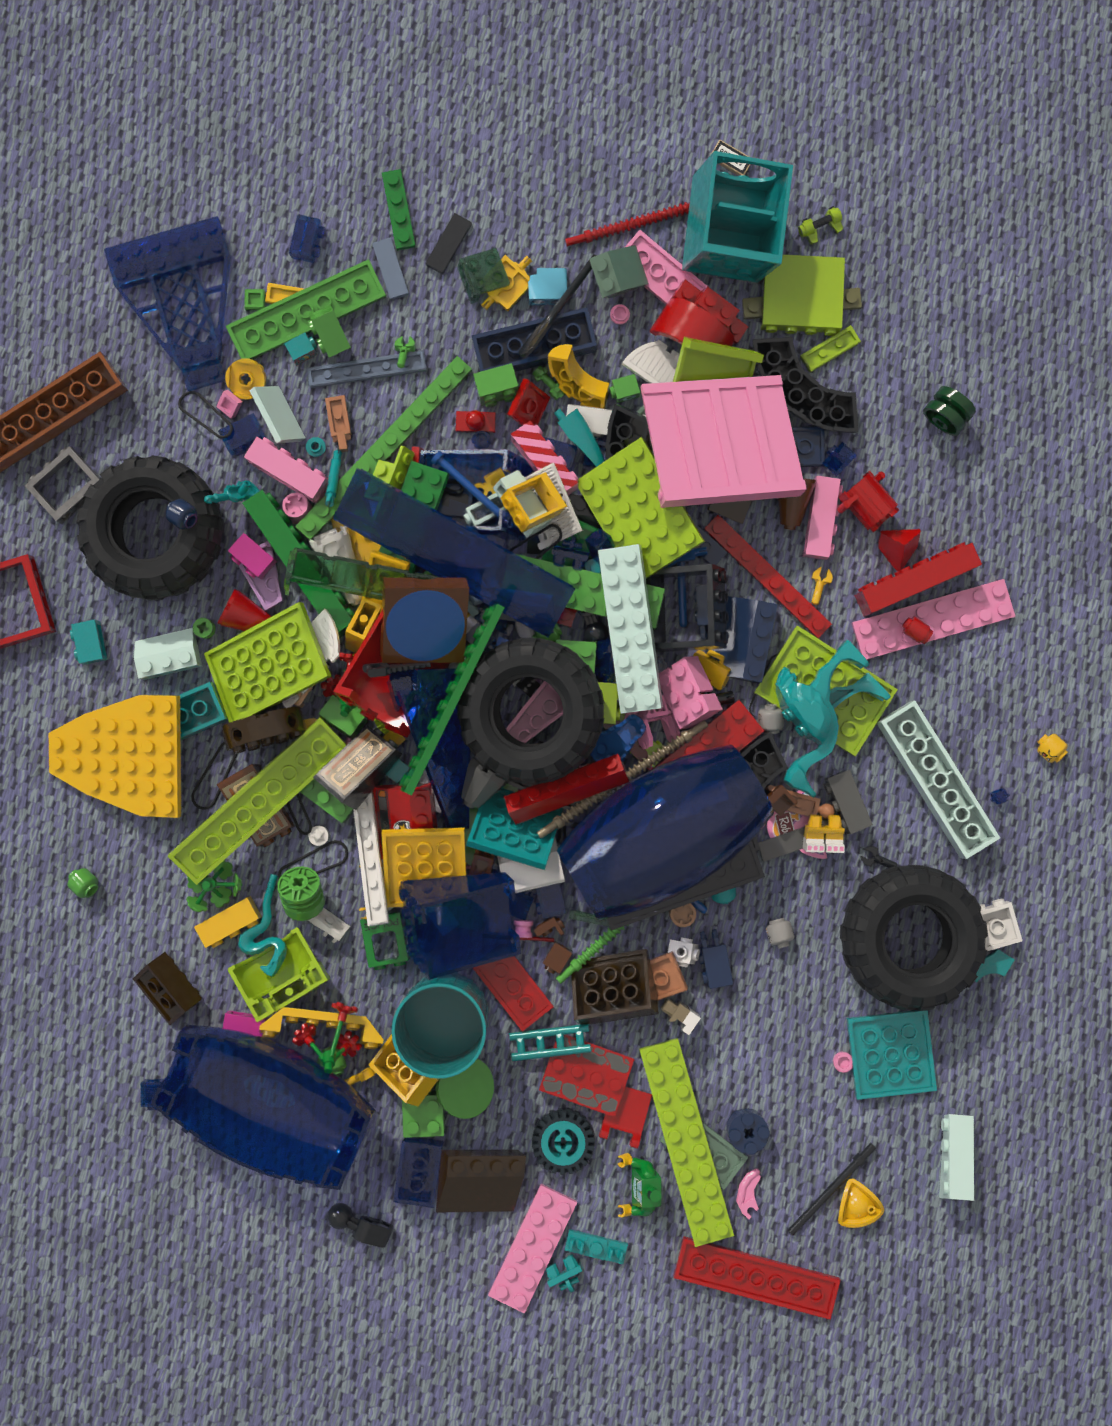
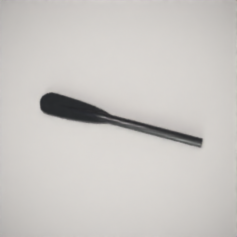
[518,254,597,357]

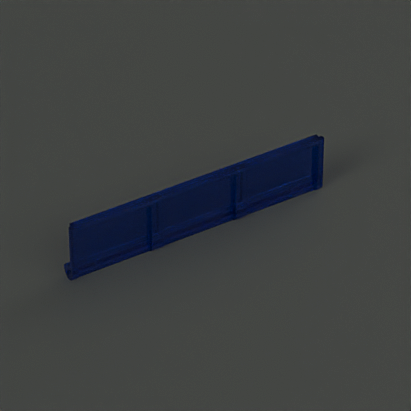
[333,468,575,638]

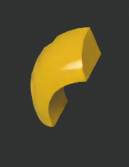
[548,344,609,409]

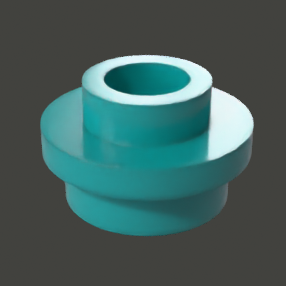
[306,437,326,457]

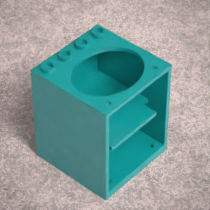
[682,151,793,283]

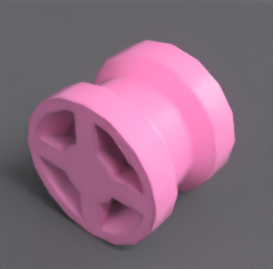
[513,919,533,938]

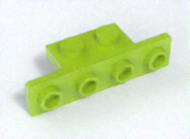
[364,446,415,526]

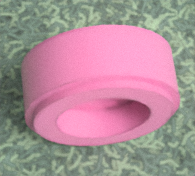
[833,1052,853,1073]

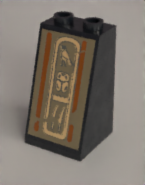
[313,725,402,810]

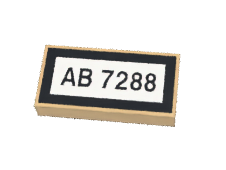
[711,140,751,176]

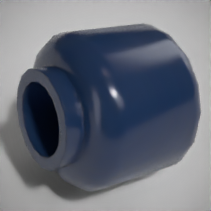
[166,499,197,530]

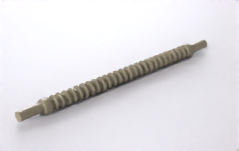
[537,720,708,839]

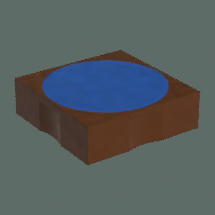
[380,577,469,663]

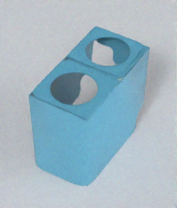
[528,268,567,305]

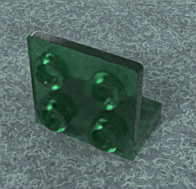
[457,248,510,304]

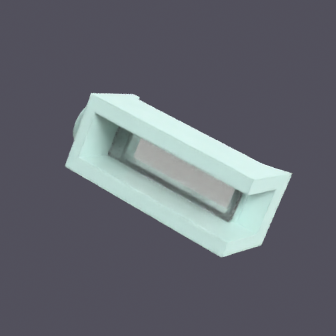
[463,493,508,529]

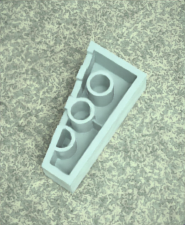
[939,1114,974,1201]

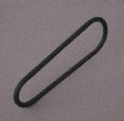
[178,391,233,439]
[507,524,562,563]
[191,742,237,810]
[278,840,348,879]

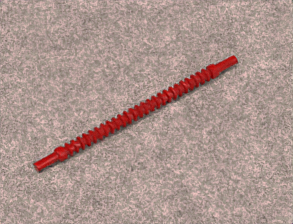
[565,202,690,247]

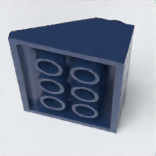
[705,596,778,684]

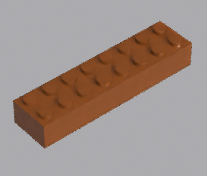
[0,351,128,473]

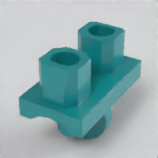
[546,1254,583,1293]

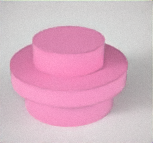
[610,304,630,325]

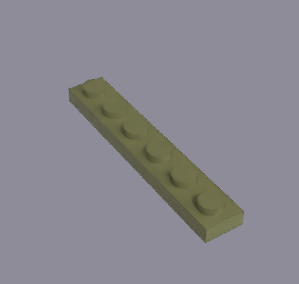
[742,288,862,320]

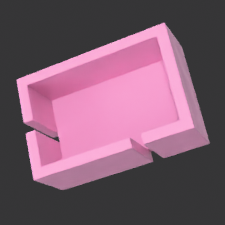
[659,656,723,729]

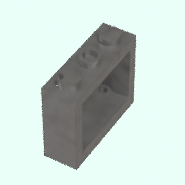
[25,446,100,524]

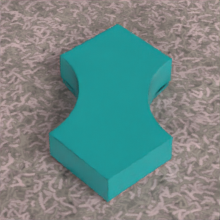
[974,949,1015,983]

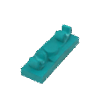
[564,1229,628,1264]

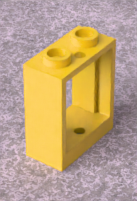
[500,472,567,532]

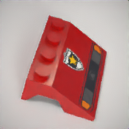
[373,783,438,859]

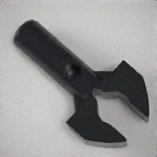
[860,846,898,868]

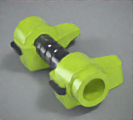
[798,206,843,244]

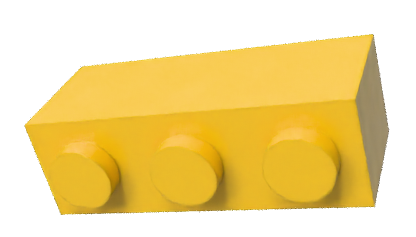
[194,896,262,948]

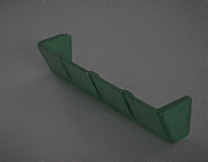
[284,547,441,600]

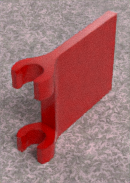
[598,1086,652,1149]

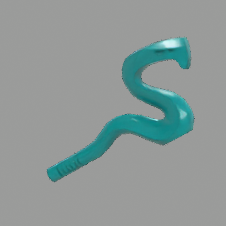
[238,874,287,977]

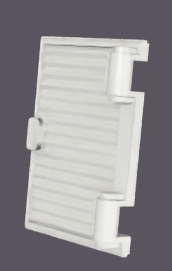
[525,463,582,550]

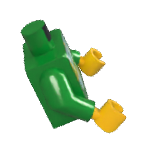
[618,1153,662,1217]

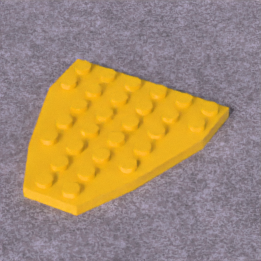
[48,695,181,818]

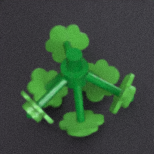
[186,860,243,912]

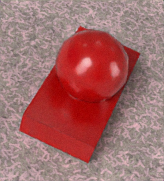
[456,410,496,433]

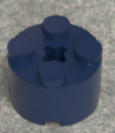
[726,1108,770,1155]

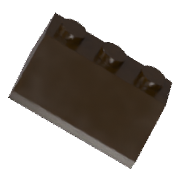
[133,952,202,1026]

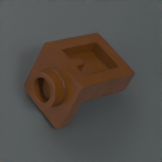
[533,915,565,937]

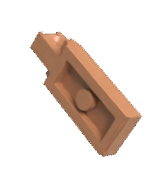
[325,395,352,452]

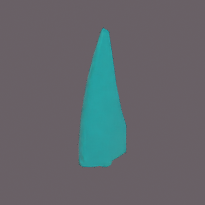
[554,408,605,467]

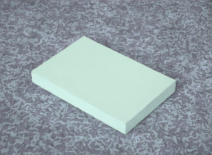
[249,386,305,444]

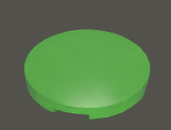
[436,1059,494,1119]

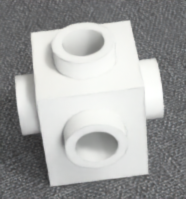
[668,937,700,967]

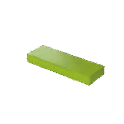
[800,325,861,373]

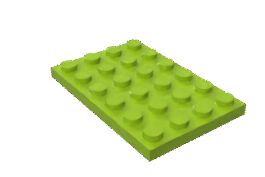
[578,437,705,579]
[204,602,331,723]
[754,626,898,757]

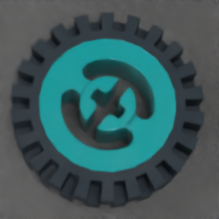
[532,1108,595,1175]

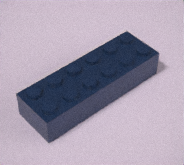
[471,307,597,372]

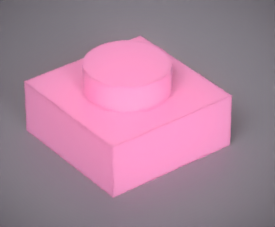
[216,390,243,419]

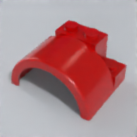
[650,279,749,347]

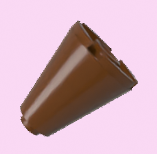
[778,478,816,530]

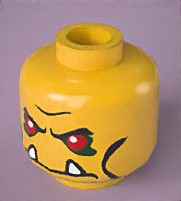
[1037,734,1068,763]

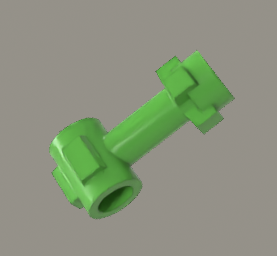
[533,366,565,400]

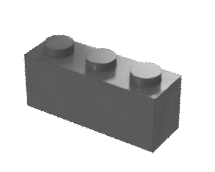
[823,769,873,834]

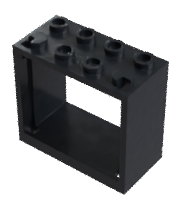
[646,564,729,652]

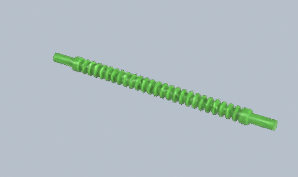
[556,925,629,984]

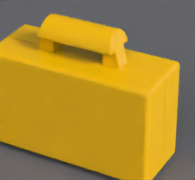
[693,649,731,690]

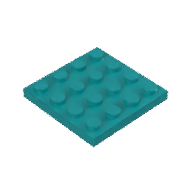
[466,788,563,870]
[846,1010,937,1100]

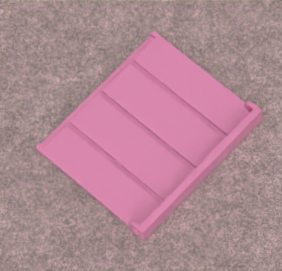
[640,375,806,508]

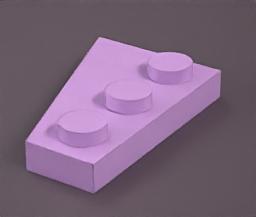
[239,541,284,612]

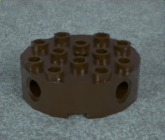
[222,706,307,754]

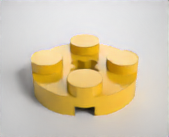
[225,358,266,399]

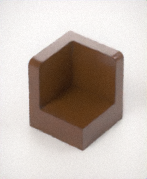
[764,785,798,816]

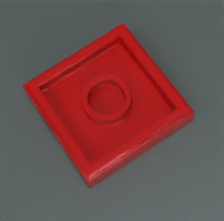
[507,378,550,426]

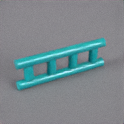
[509,1024,592,1061]

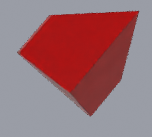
[878,529,921,572]

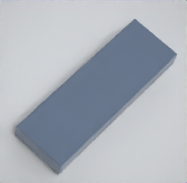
[372,237,409,301]

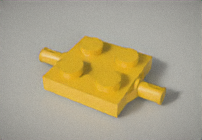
[479,255,532,312]

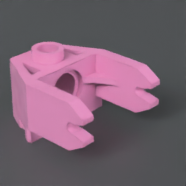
[634,695,680,750]

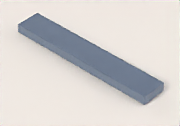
[307,350,427,388]

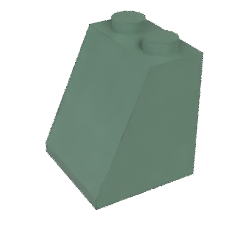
[589,245,649,298]

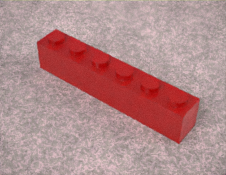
[504,754,629,825]

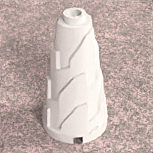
[309,526,363,606]

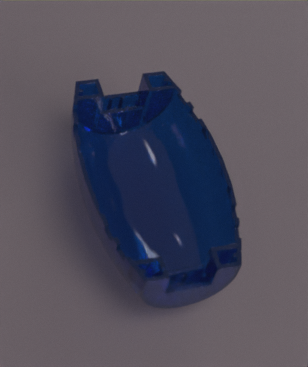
[556,745,774,920]
[151,1025,376,1190]

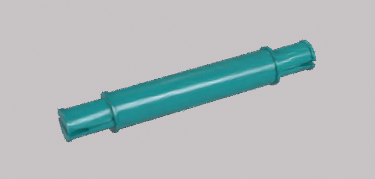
[325,450,342,507]

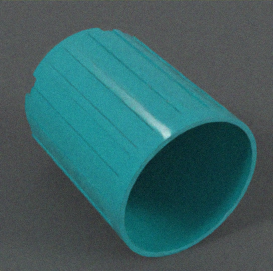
[392,971,489,1079]

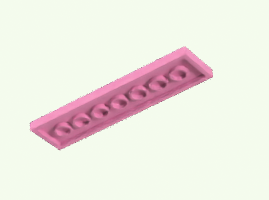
[851,579,1016,660]

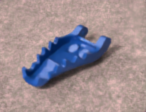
[590,714,646,763]

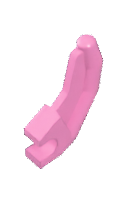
[736,1168,761,1219]

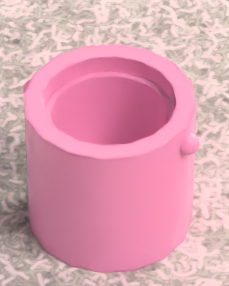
[282,492,313,524]

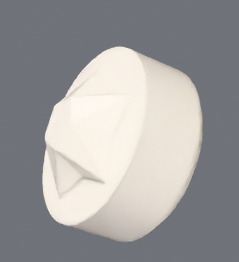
[308,825,329,846]

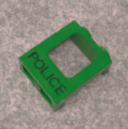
[360,911,410,970]

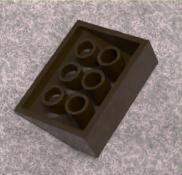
[570,949,659,1025]
[436,1150,526,1213]

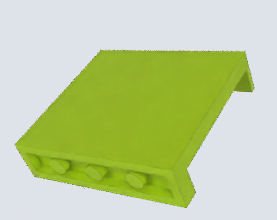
[760,255,845,336]
[673,337,764,382]

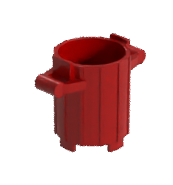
[837,471,899,532]

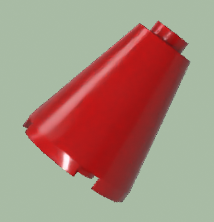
[218,589,272,631]

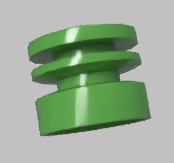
[277,866,325,921]

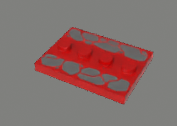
[539,1034,634,1117]

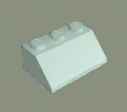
[134,628,202,680]

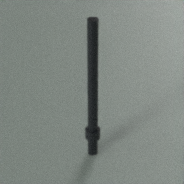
[788,1142,876,1236]

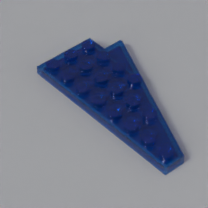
[396,668,470,829]

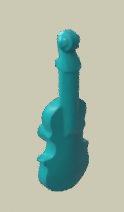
[204,480,260,504]

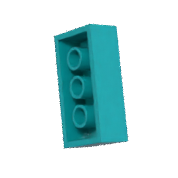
[177,682,228,740]

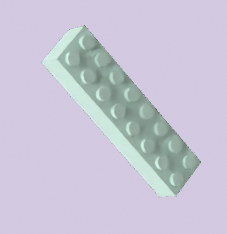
[598,544,663,714]
[877,701,1000,859]

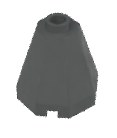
[461,757,508,809]

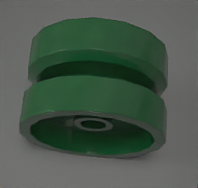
[923,386,976,436]

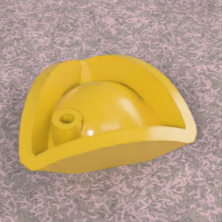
[838,1178,884,1228]

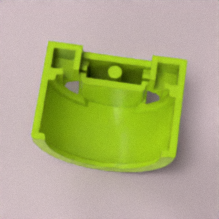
[228,927,330,1022]

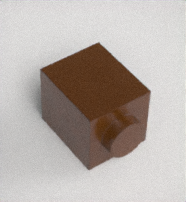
[543,941,572,974]

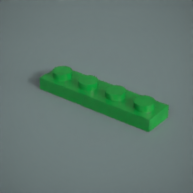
[382,169,416,251]

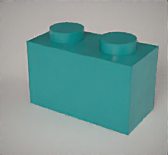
[70,619,108,665]

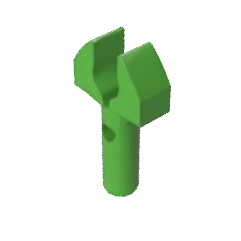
[394,336,416,369]

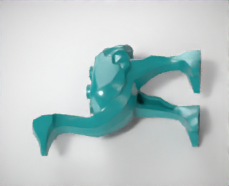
[775,639,891,798]

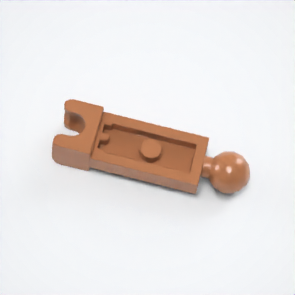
[761,785,835,819]

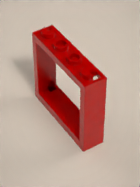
[0,554,56,649]

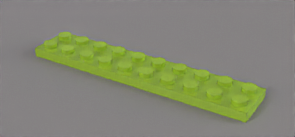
[168,717,347,885]
[639,1038,734,1247]

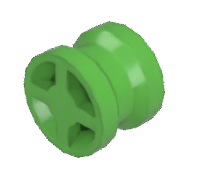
[193,618,216,639]

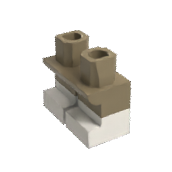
[661,997,701,1035]

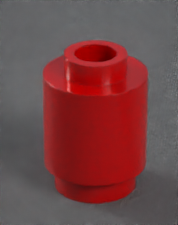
[902,616,933,644]

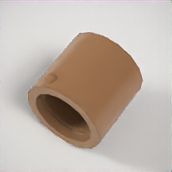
[668,903,696,927]

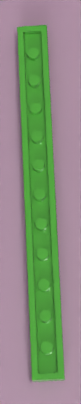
[295,356,472,541]

